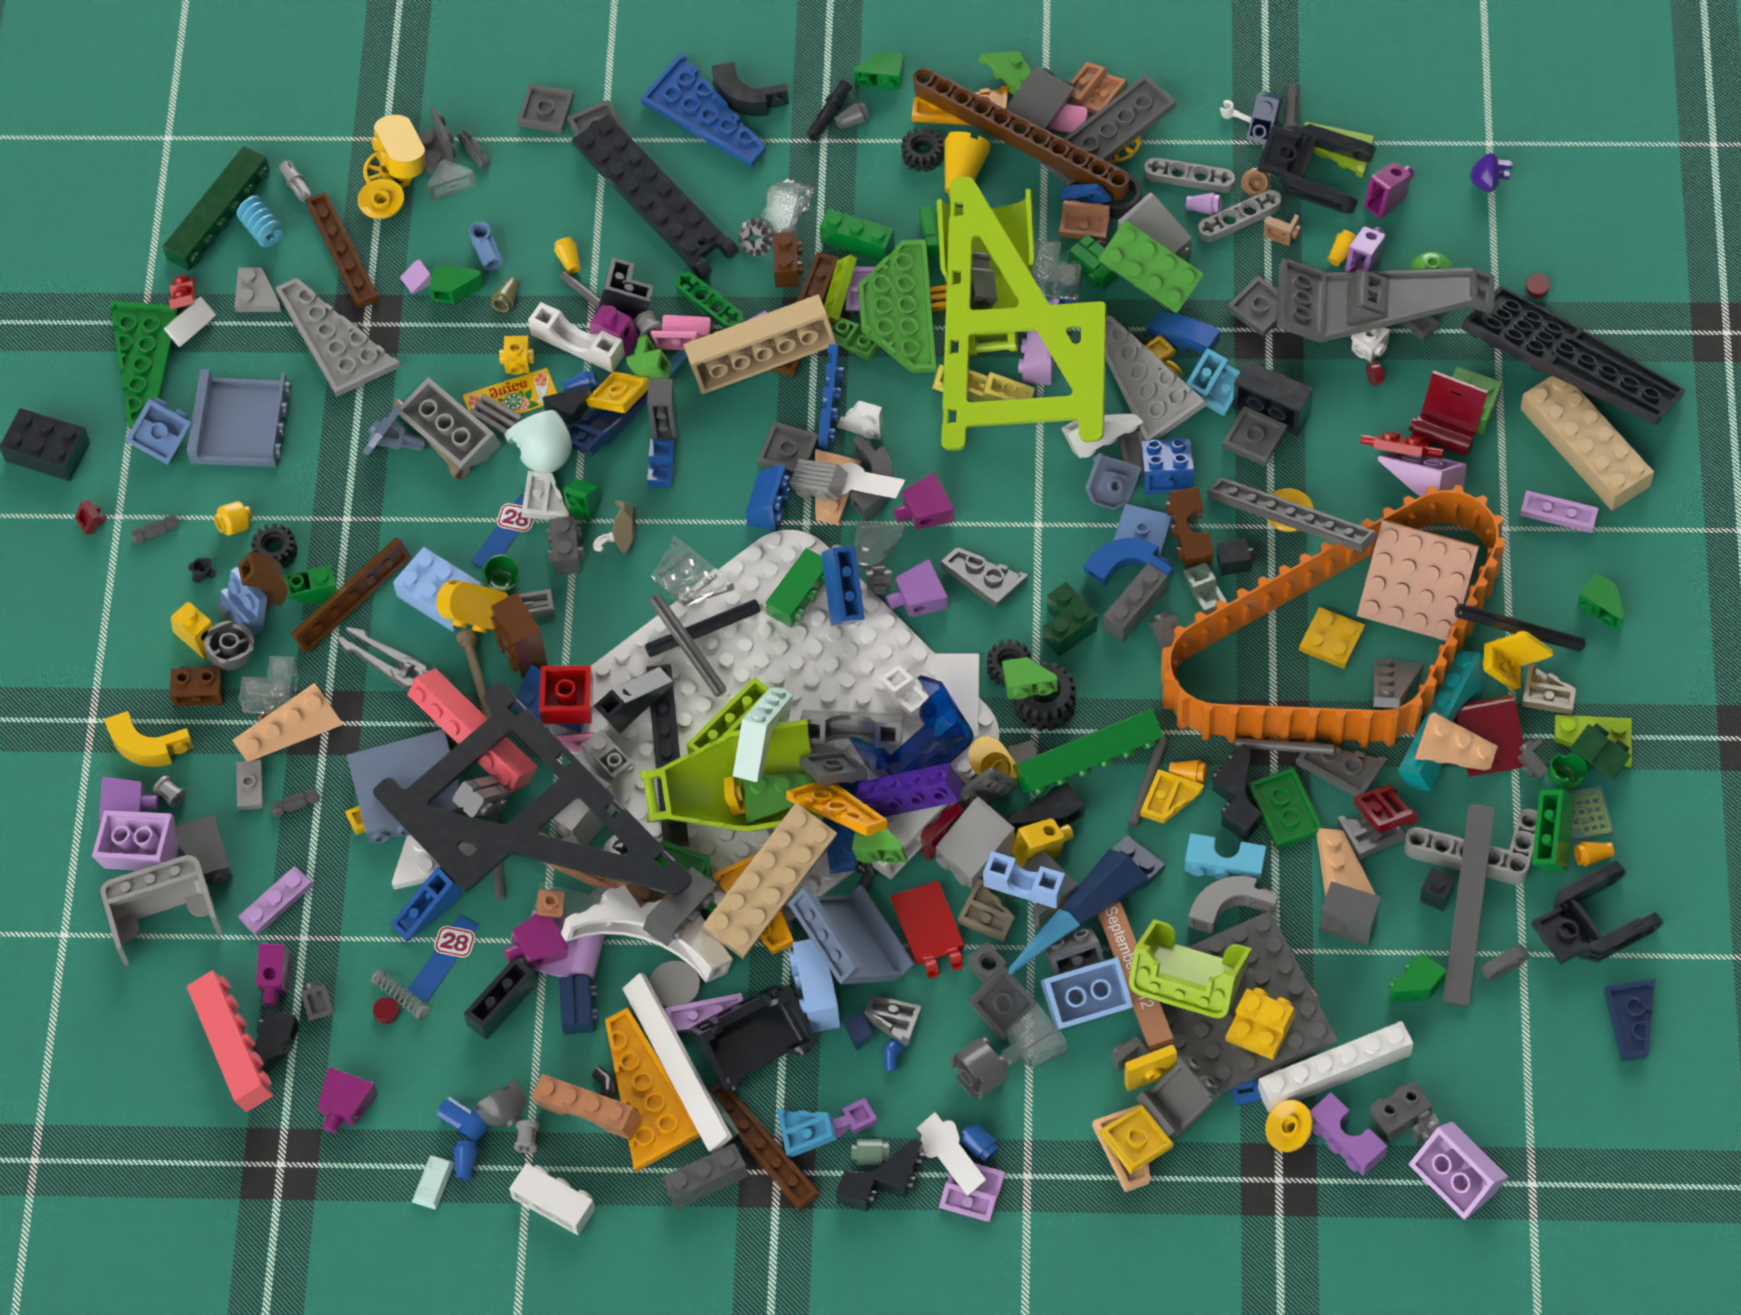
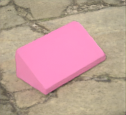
[1049,104,1088,134]
[662,315,713,335]
[651,331,704,350]
[554,731,595,751]

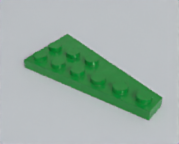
[109,300,180,430]

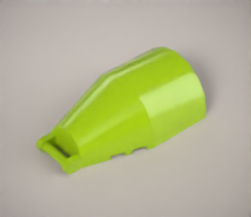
[937,189,1036,356]
[640,719,823,833]

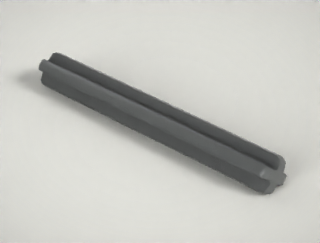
[649,593,726,697]

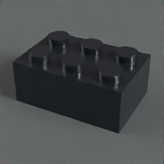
[1233,360,1313,436]
[0,408,90,481]

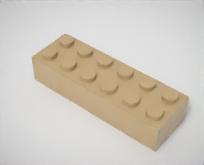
[683,294,836,395]
[1520,376,1654,511]
[703,803,837,960]

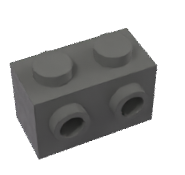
[546,516,584,575]
[1044,928,1104,976]
[1369,1081,1433,1142]

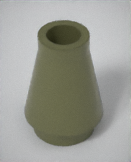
[491,277,520,312]

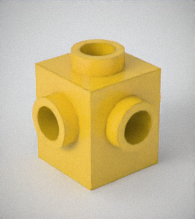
[499,336,534,375]

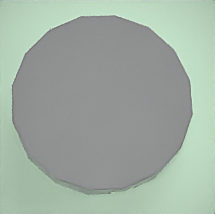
[649,961,700,1009]

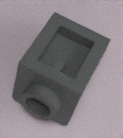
[300,980,334,1021]

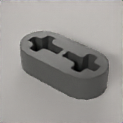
[1481,945,1529,982]

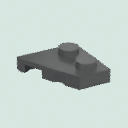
[1337,816,1405,859]
[865,995,921,1046]

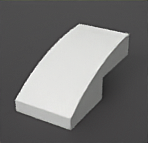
[164,297,216,347]
[880,665,932,719]

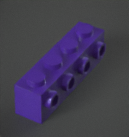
[856,763,963,817]

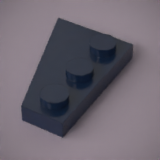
[1603,979,1655,1062]

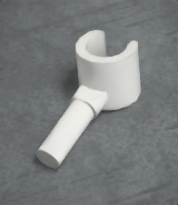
[1220,100,1251,123]

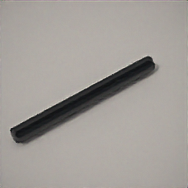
[1455,603,1586,652]

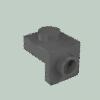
[1148,612,1179,651]
[1517,738,1549,780]
[1112,1036,1153,1072]

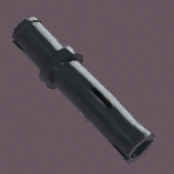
[806,80,852,142]

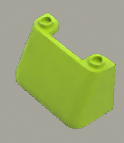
[1129,919,1252,1018]

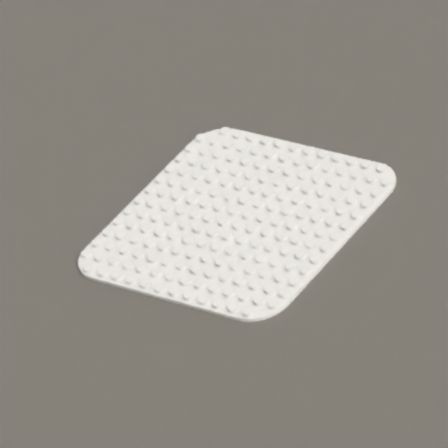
[548,530,999,923]

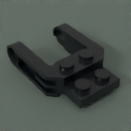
[1257,124,1376,214]
[1531,861,1663,965]

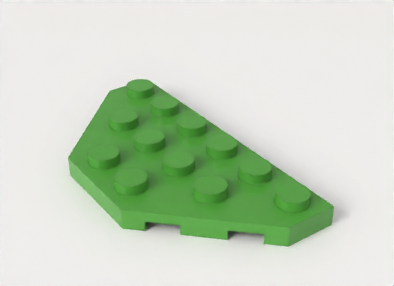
[858,240,936,373]

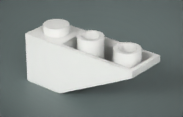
[1061,414,1143,458]

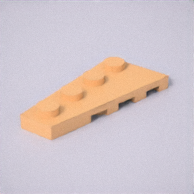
[232,683,343,762]

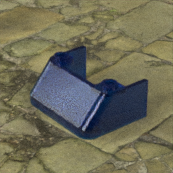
[849,675,973,778]

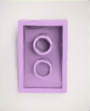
[1378,452,1467,496]

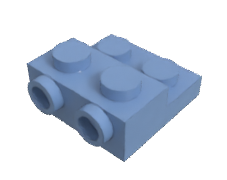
[125,397,191,464]
[218,567,267,635]

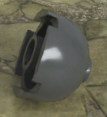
[204,621,254,671]
[473,1079,526,1128]

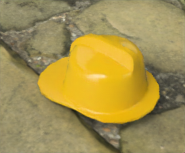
[968,736,1017,780]

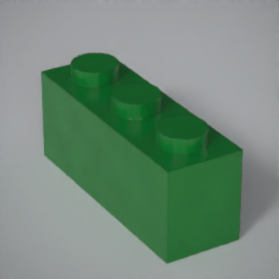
[819,208,895,262]
[765,548,825,628]
[1532,790,1575,872]

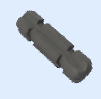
[458,130,490,169]
[131,515,178,544]
[270,788,320,817]

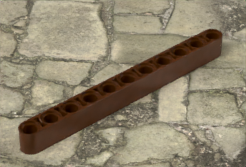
[913,68,1129,200]

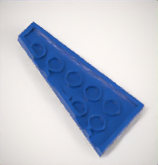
[640,51,766,167]

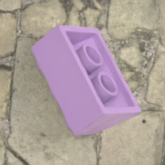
[1018,298,1059,385]
[92,810,178,871]
[1408,1122,1508,1220]

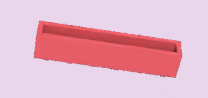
[407,668,538,793]
[187,970,273,1112]

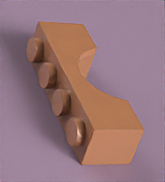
[531,1074,642,1140]

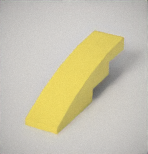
[932,364,1035,402]

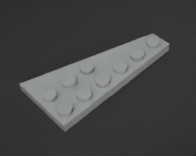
[275,278,401,397]
[1106,315,1208,441]

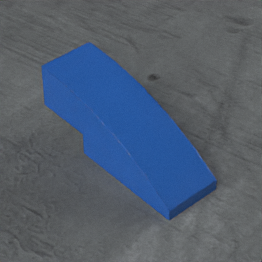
[1146,312,1221,355]

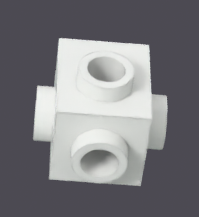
[1351,327,1390,362]

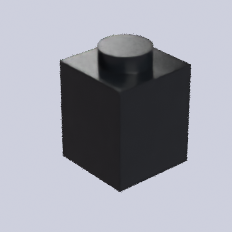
[1216,538,1254,576]
[1419,867,1456,912]

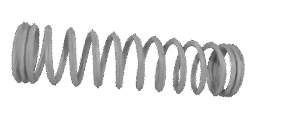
[371,969,429,1020]

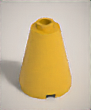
[945,131,991,197]

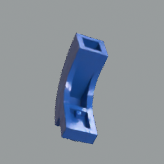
[1084,538,1173,586]

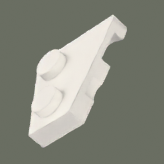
[837,401,884,440]
[522,471,569,520]

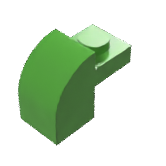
[626,335,671,379]

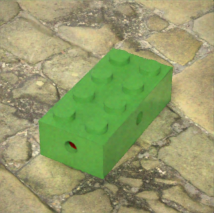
[1097,220,1204,314]

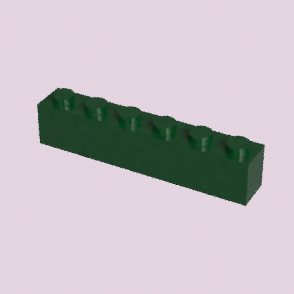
[162,146,270,271]

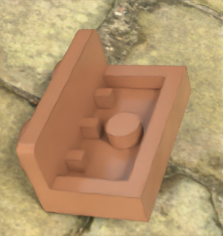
[1059,200,1110,241]

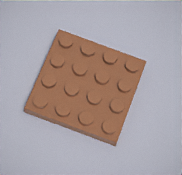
[1357,520,1479,641]

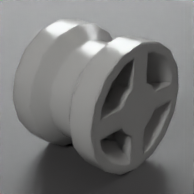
[633,311,662,340]

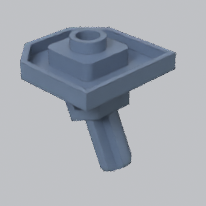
[362,405,425,456]
[1085,453,1142,510]

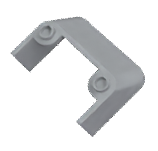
[100,855,223,966]

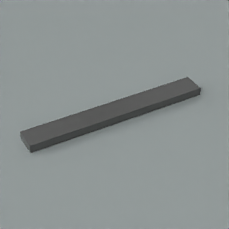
[1207,477,1378,553]
[1443,804,1495,1007]

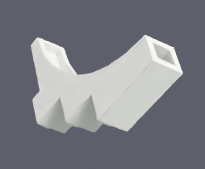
[561,885,733,983]

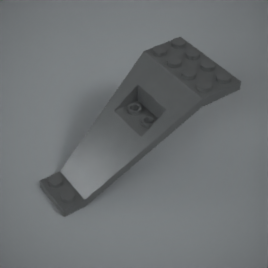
[1276,258,1494,343]

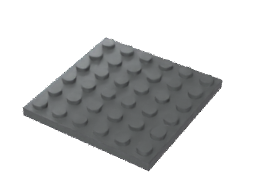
[1159,910,1337,1094]

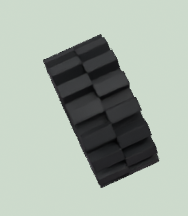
[901,127,944,172]
[251,523,298,568]
[987,639,1032,688]

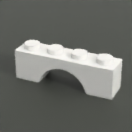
[528,302,625,373]

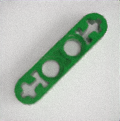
[675,272,745,329]

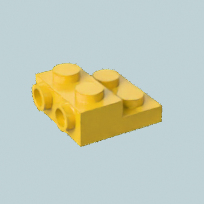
[1225,988,1296,1060]

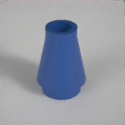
[562,369,599,392]
[453,1141,479,1181]

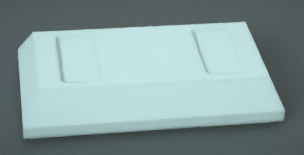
[412,1155,455,1210]

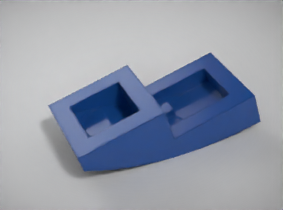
[647,439,675,487]

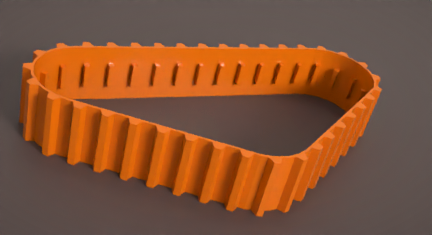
[1161,485,1505,748]

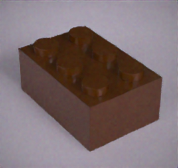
[490,593,548,679]

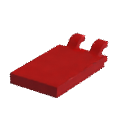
[890,880,964,979]

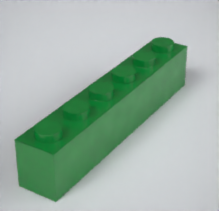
[1012,709,1164,795]

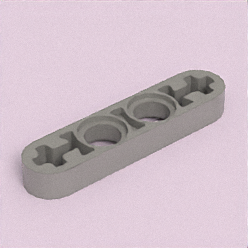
[1144,158,1235,193]
[1198,190,1281,242]

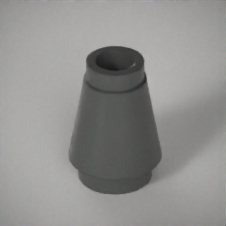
[834,102,870,130]

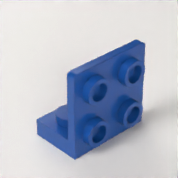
[1141,438,1194,494]

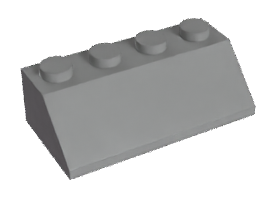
[399,377,501,470]

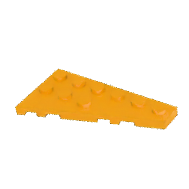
[605,1007,701,1173]

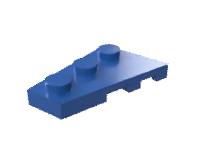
[512,664,585,733]

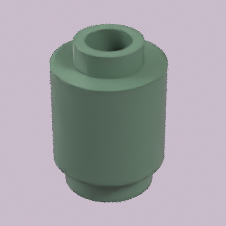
[851,1139,889,1166]

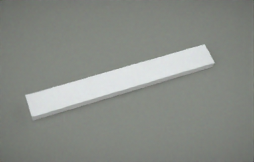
[622,973,732,1153]

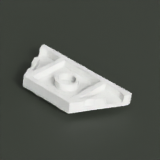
[392,835,477,890]

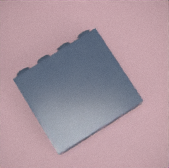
[187,369,292,467]
[347,729,467,844]
[788,885,914,984]

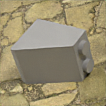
[1118,192,1192,260]
[553,761,619,846]
[935,797,1015,889]

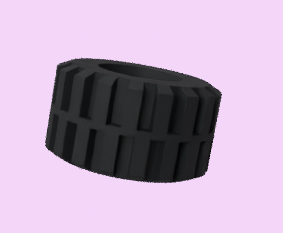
[1013,662,1076,731]

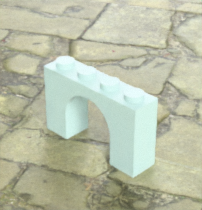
[733,687,793,782]

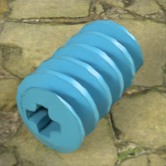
[237,196,283,247]

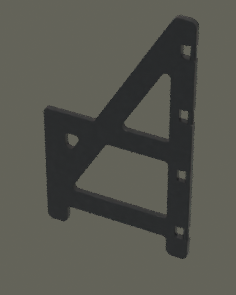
[373,683,692,896]

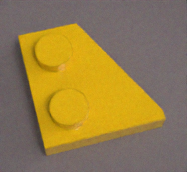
[1140,769,1204,824]

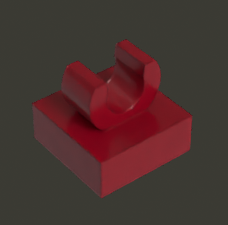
[74,500,107,535]

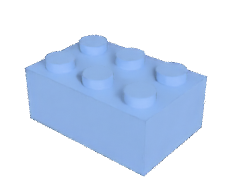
[393,547,482,633]
[789,939,840,1033]
[1041,957,1133,1030]

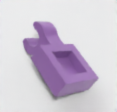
[833,1098,877,1137]

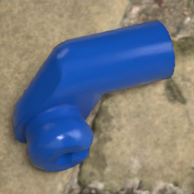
[884,1037,906,1070]

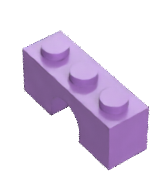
[1310,1092,1387,1176]

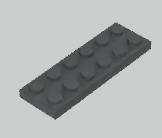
[1040,74,1177,186]

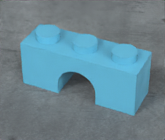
[1185,833,1266,884]

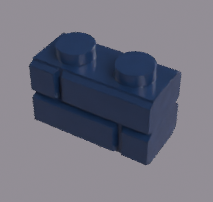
[559,975,599,1035]

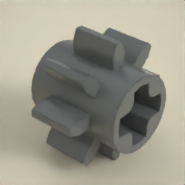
[866,563,892,595]

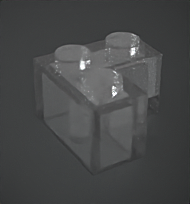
[760,179,814,234]
[1033,239,1082,300]
[239,656,299,713]

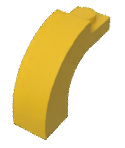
[104,711,194,767]

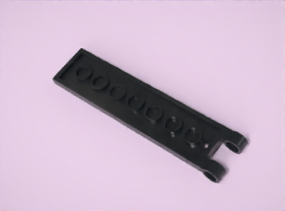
[571,114,739,279]

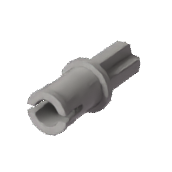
[279,161,311,201]

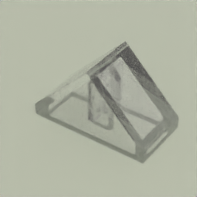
[427,159,476,200]

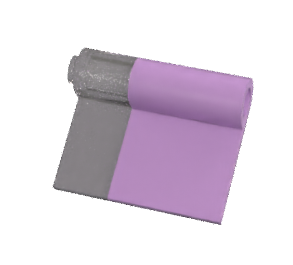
[519,883,608,982]

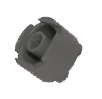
[950,1036,1009,1100]

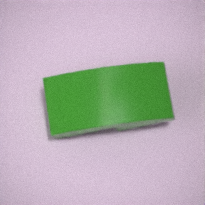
[831,317,880,361]

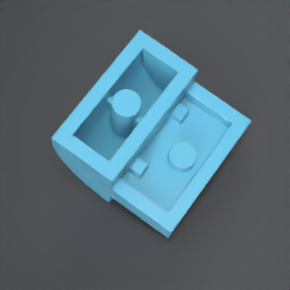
[1186,348,1240,416]

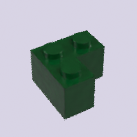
[1043,582,1097,657]
[1570,723,1632,780]

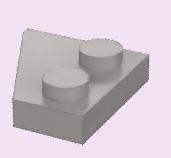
[234,267,281,312]

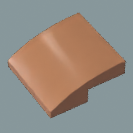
[1068,62,1128,115]

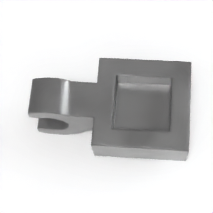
[1411,1110,1440,1145]

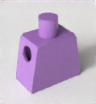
[1345,227,1386,272]
[886,559,948,617]
[99,777,159,824]

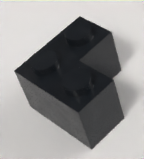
[598,257,654,319]

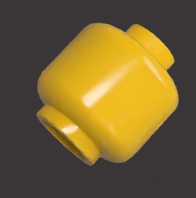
[214,501,252,536]

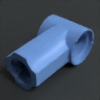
[470,222,503,271]

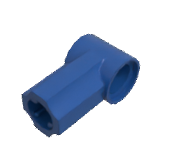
[436,1097,490,1143]

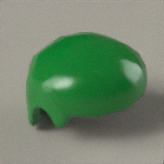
[482,554,519,593]
[1547,752,1589,789]

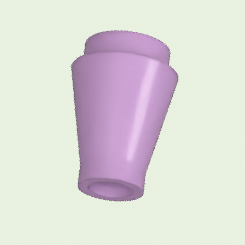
[1186,192,1222,215]

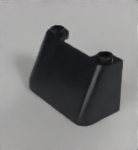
[690,984,817,1091]

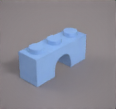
[983,851,1065,909]

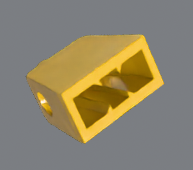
[170,602,214,660]
[1012,818,1073,867]

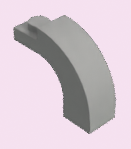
[1188,876,1278,934]

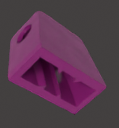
[1363,162,1414,220]
[589,305,639,357]
[892,473,954,530]
[503,913,569,969]
[256,943,293,1007]
[318,1067,378,1134]

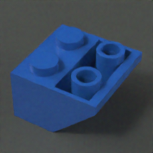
[746,464,791,531]

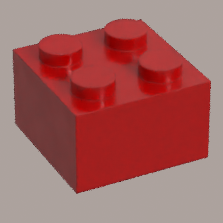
[539,665,594,724]

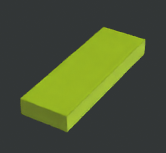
[824,255,857,324]

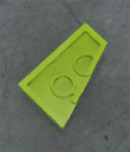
[1305,122,1374,179]
[1554,715,1632,768]

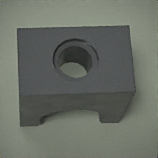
[1005,850,1078,929]
[1319,881,1381,946]

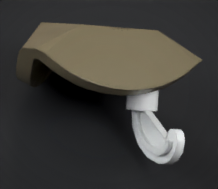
[593,499,636,555]

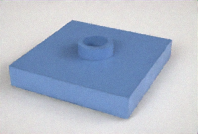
[1114,504,1172,558]

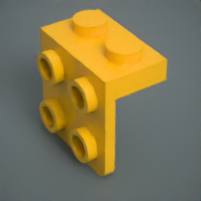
[1483,631,1553,691]

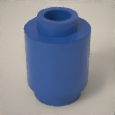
[961,1124,1000,1163]

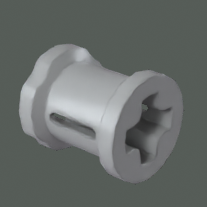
[153,775,187,808]
[514,1120,540,1153]

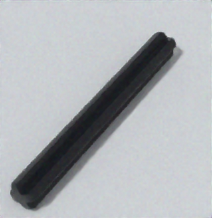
[645,599,760,657]

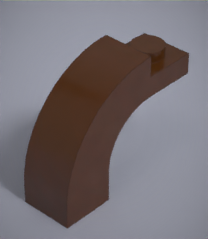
[238,552,288,611]

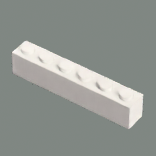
[1258,1021,1413,1113]

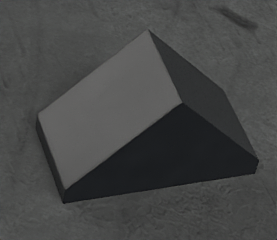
[542,386,591,425]

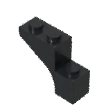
[1212,744,1262,842]
[836,1140,926,1212]

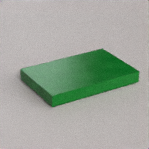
[1247,767,1323,851]

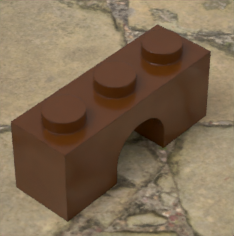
[1165,487,1215,568]

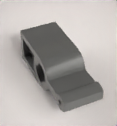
[971,251,998,310]

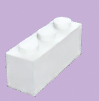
[509,1163,595,1235]

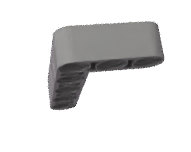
[1404,809,1537,885]

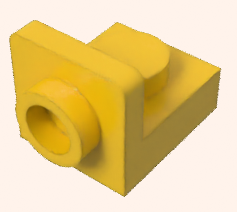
[723,776,746,816]

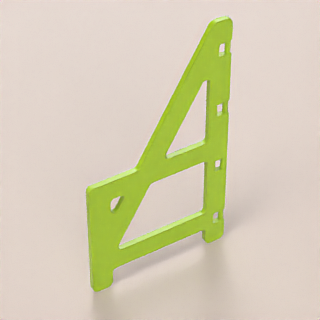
[941,177,1107,451]

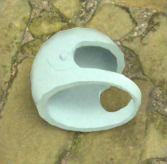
[505,410,572,473]

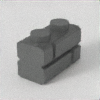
[453,775,510,818]

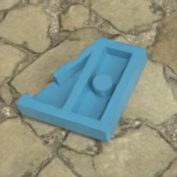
[777,1109,837,1158]

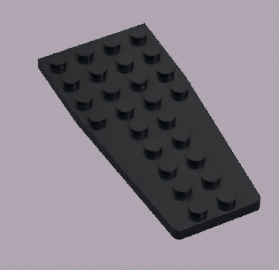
[1461,285,1685,425]

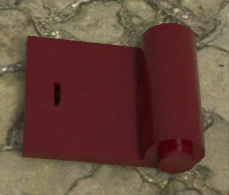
[1409,371,1488,457]
[1453,695,1524,777]

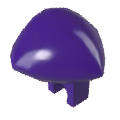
[1470,153,1512,192]

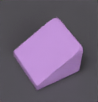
[400,259,431,295]

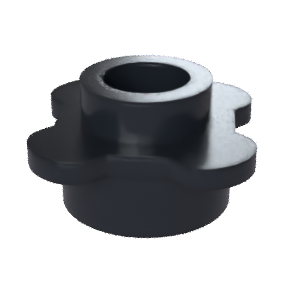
[188,558,216,583]

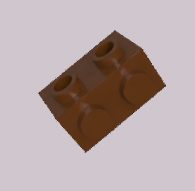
[773,232,803,288]
[170,665,225,707]

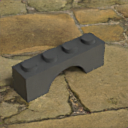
[800,710,903,747]

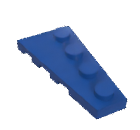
[818,344,844,452]
[823,773,868,874]

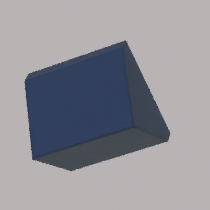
[842,1014,874,1050]

